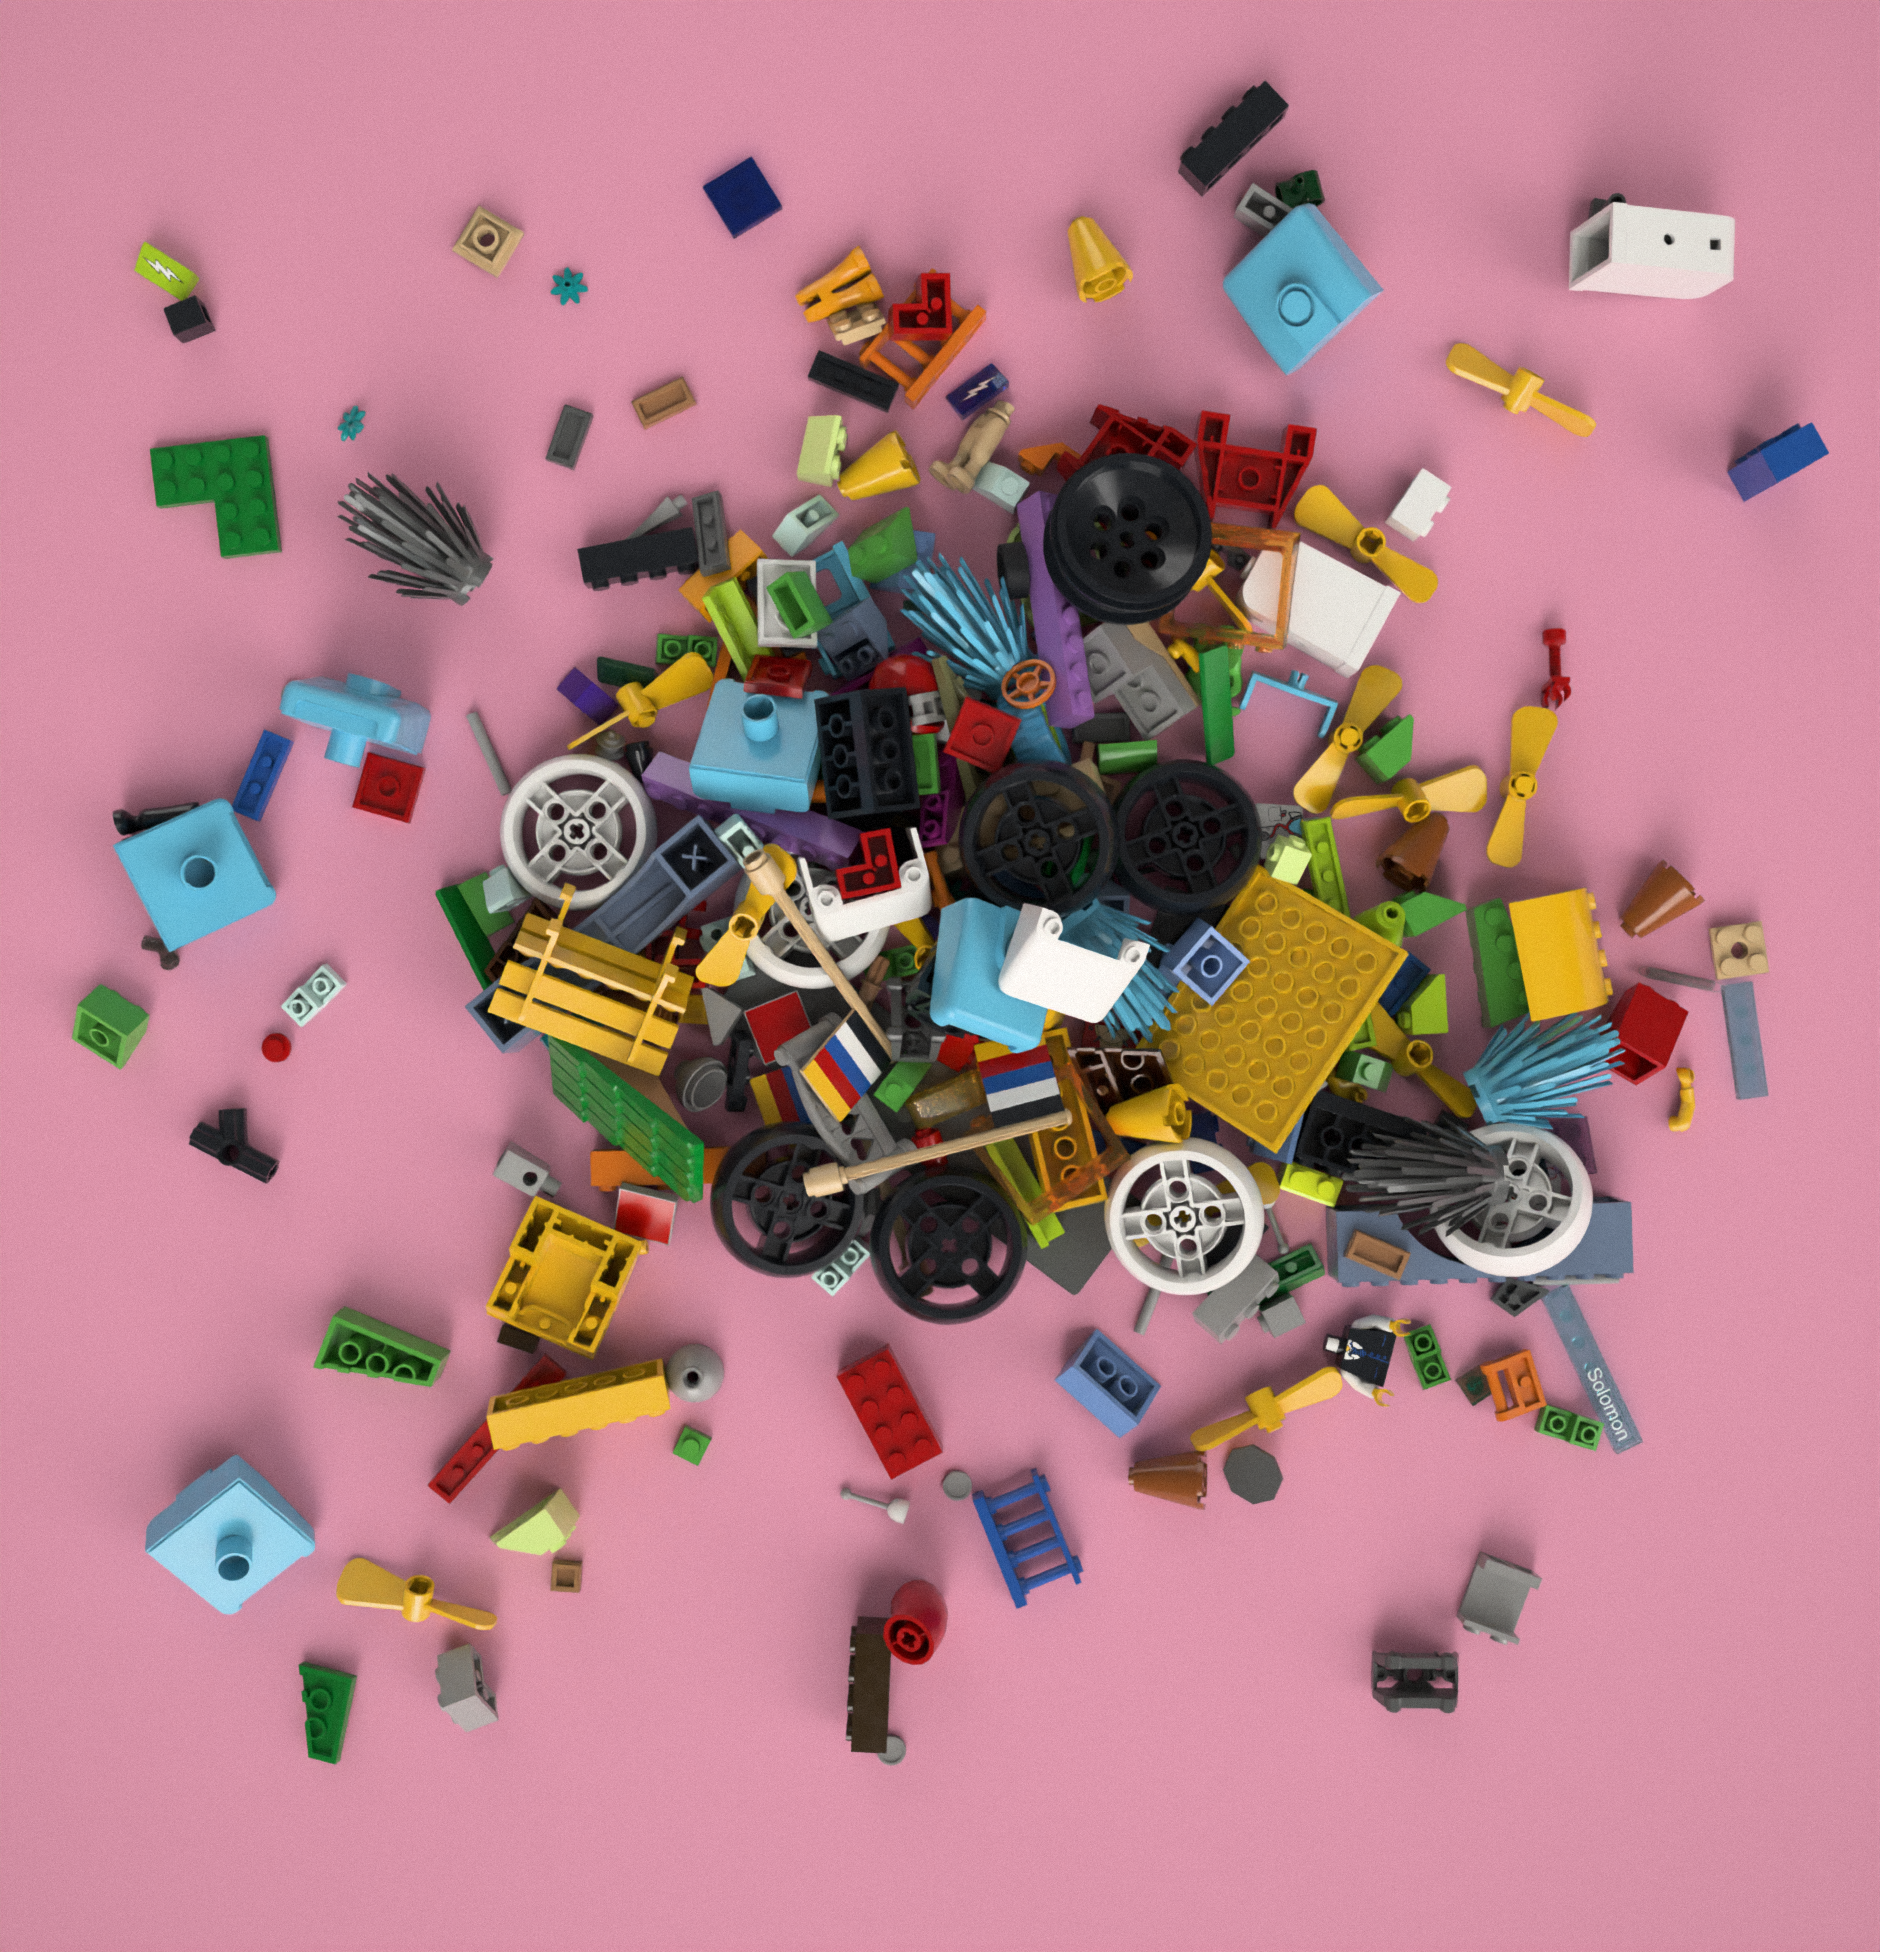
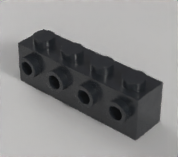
[1178,81,1289,197]
[577,527,699,591]

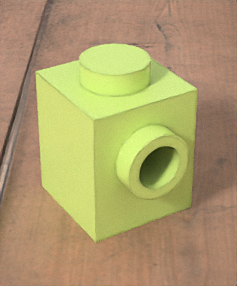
[1264,834,1312,885]

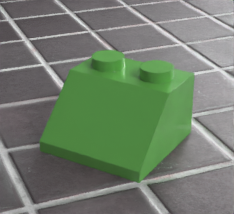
[848,507,918,584]
[1392,890,1467,938]
[72,984,150,1070]

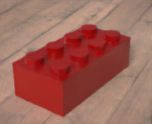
[836,1343,943,1480]

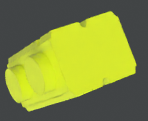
[1277,1161,1344,1207]

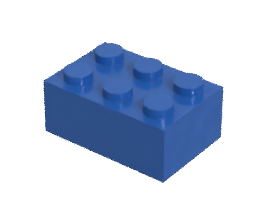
[1727,422,1829,502]

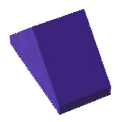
[556,667,619,726]

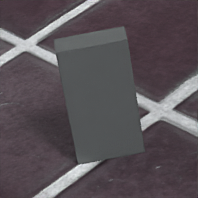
[545,404,594,470]
[1072,712,1130,744]

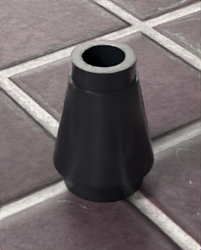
[624,740,653,784]

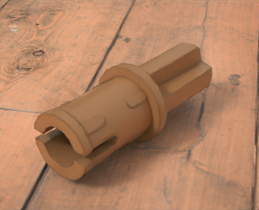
[858,955,890,1011]

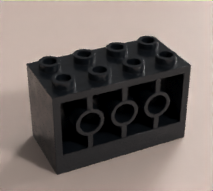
[814,687,920,819]
[1293,1090,1427,1183]

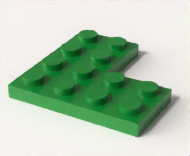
[150,435,282,559]

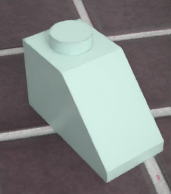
[972,462,1030,514]
[772,494,839,557]
[483,864,533,914]

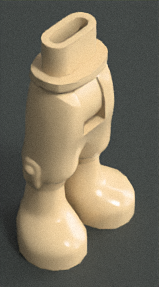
[928,400,1015,494]

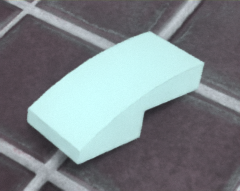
[281,963,347,1027]
[811,1236,870,1297]

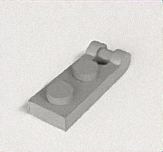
[907,691,946,726]

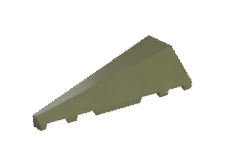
[931,655,1016,802]

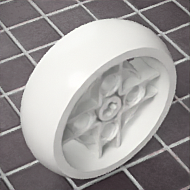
[500,754,658,911]
[734,851,890,989]
[1429,1122,1593,1277]
[1104,1137,1264,1295]

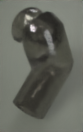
[141,935,180,970]

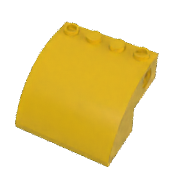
[1509,887,1613,1022]
[486,1196,643,1360]

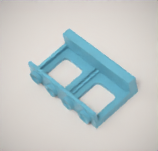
[812,541,896,680]

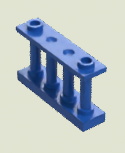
[972,1468,1084,1609]

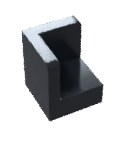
[164,295,215,343]

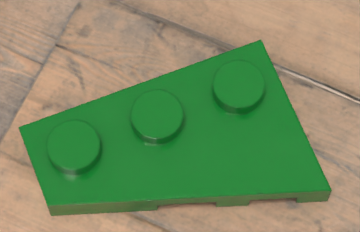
[299,1662,357,1765]

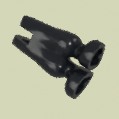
[113,802,200,841]

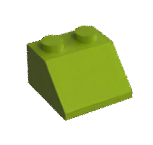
[1395,974,1448,1035]

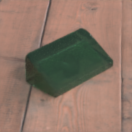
[597,656,658,688]

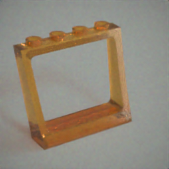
[1157,522,1301,653]
[961,1062,1131,1226]

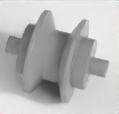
[595,730,626,761]

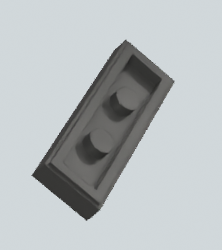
[692,490,731,577]

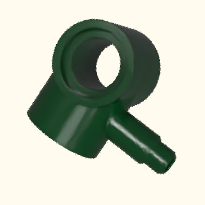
[1275,170,1325,209]

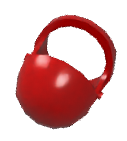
[869,654,945,734]

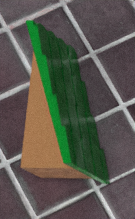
[548,1025,704,1203]

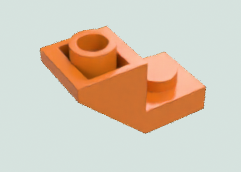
[1017,442,1081,477]

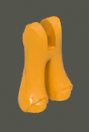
[795,246,884,323]

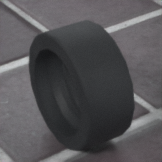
[997,542,1030,600]

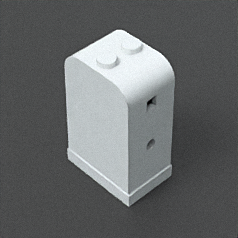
[1569,202,1735,299]
[1235,535,1401,679]

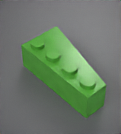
[1465,898,1529,1028]
[313,1306,451,1387]

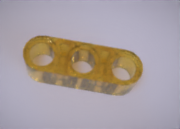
[905,1068,988,1129]

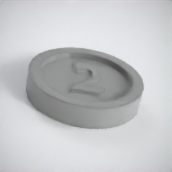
[943,1471,972,1501]
[877,1735,906,1765]

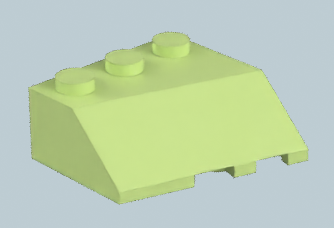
[490,1488,580,1555]

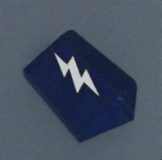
[945,363,1009,421]

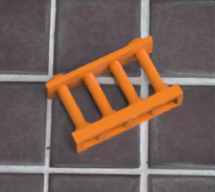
[859,268,987,409]

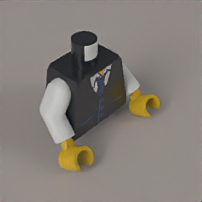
[1323,1314,1411,1407]

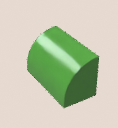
[766,571,833,639]
[1096,740,1157,775]

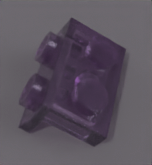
[1548,1115,1597,1180]

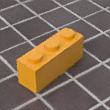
[678,529,769,623]

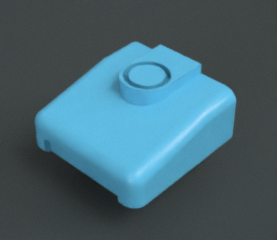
[1223,203,1384,376]
[279,673,431,768]
[689,678,829,814]
[113,798,276,952]
[930,898,1060,1053]
[145,1455,315,1614]

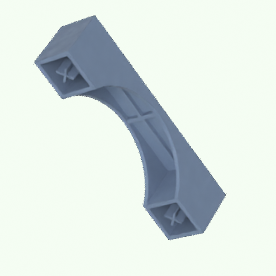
[465,815,743,1054]
[1326,1196,1634,1287]

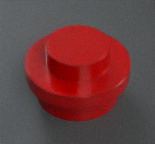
[261,1033,292,1062]

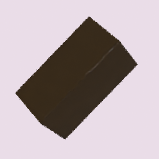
[497,1323,540,1354]

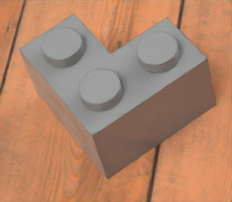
[435,1643,499,1732]

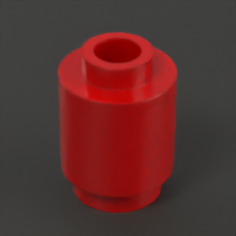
[911,1125,948,1169]

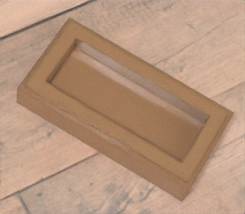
[631,376,697,430]
[1343,1229,1411,1280]

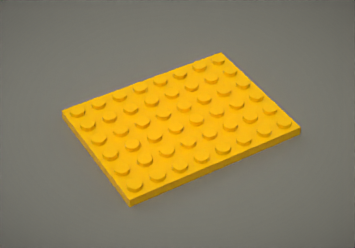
[1136,864,1409,1154]

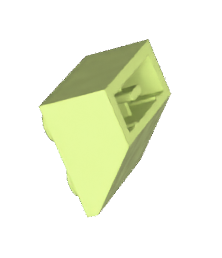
[796,415,848,487]

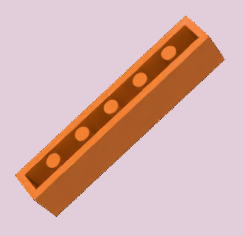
[590,1146,768,1191]

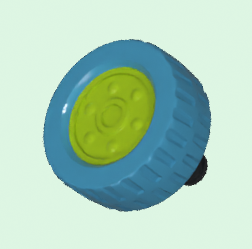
[997,687,1072,765]

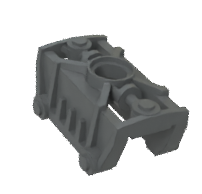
[886,976,946,1062]
[1371,1651,1459,1713]

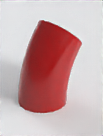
[883,1580,948,1665]

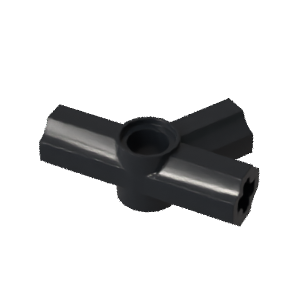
[189,1108,280,1184]

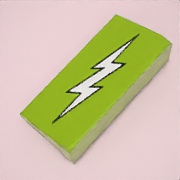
[134,242,200,301]

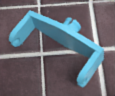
[1239,670,1338,738]

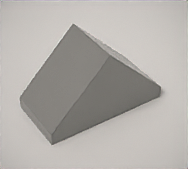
[701,987,745,1046]

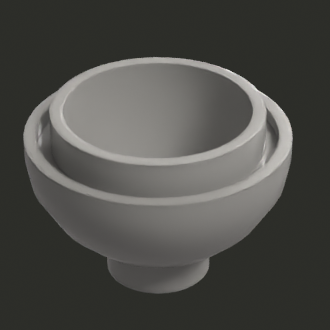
[674,1057,728,1112]
[666,1344,724,1403]

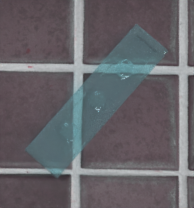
[1720,981,1769,1100]

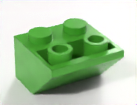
[1355,714,1414,785]

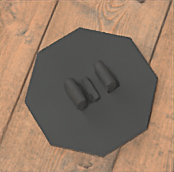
[1223,1444,1284,1504]

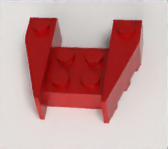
[1056,404,1197,545]
[1194,410,1317,533]

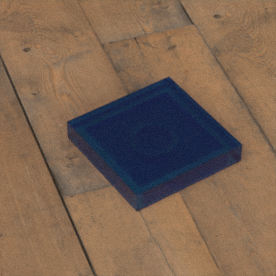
[703,156,783,239]

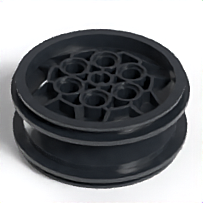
[1043,453,1212,625]

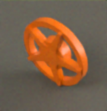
[1001,659,1056,709]

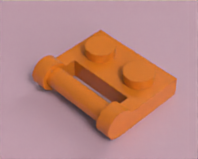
[923,850,955,912]
[1480,1349,1547,1422]

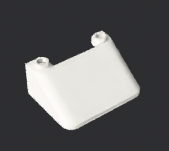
[998,903,1150,1023]

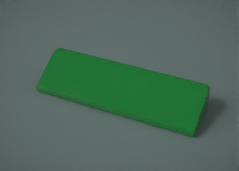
[1198,644,1235,765]
[435,884,496,991]
[1207,1243,1325,1306]

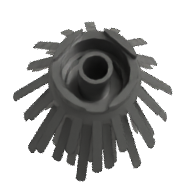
[337,472,494,606]
[1342,1115,1510,1237]

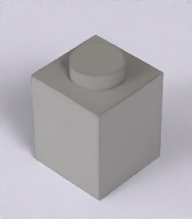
[1257,1292,1306,1338]

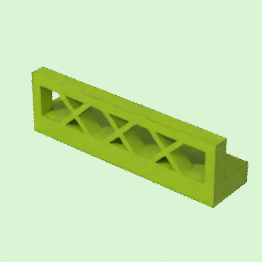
[702,577,775,681]
[984,1138,1065,1249]

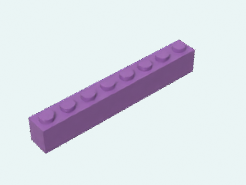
[1017,491,1094,729]
[641,751,865,872]

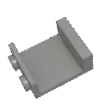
[1456,1551,1542,1645]

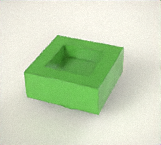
[673,1425,712,1466]

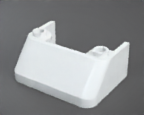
[796,827,932,941]

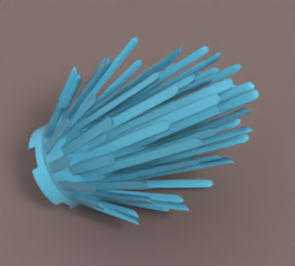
[900,552,1035,701]
[1060,898,1179,1045]
[1463,1011,1626,1130]

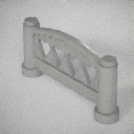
[774,1012,919,1195]

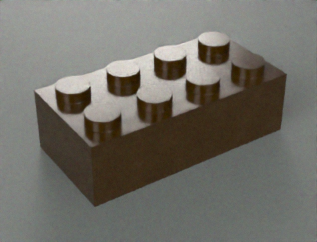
[846,1616,891,1753]

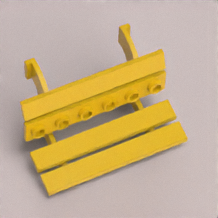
[488,882,694,1076]

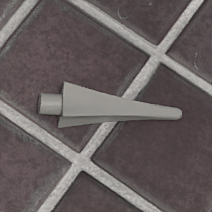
[625,494,688,540]

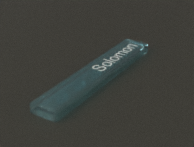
[1541,1285,1643,1454]

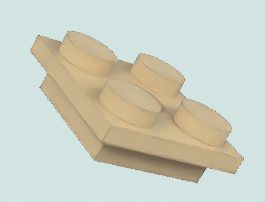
[452,206,524,278]
[827,302,886,346]
[1708,921,1769,980]

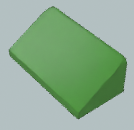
[457,872,515,936]

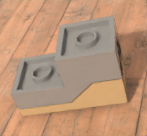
[1083,622,1202,741]

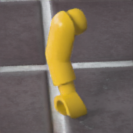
[1668,1067,1696,1132]
[1326,1069,1368,1103]

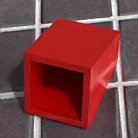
[1599,982,1689,1086]

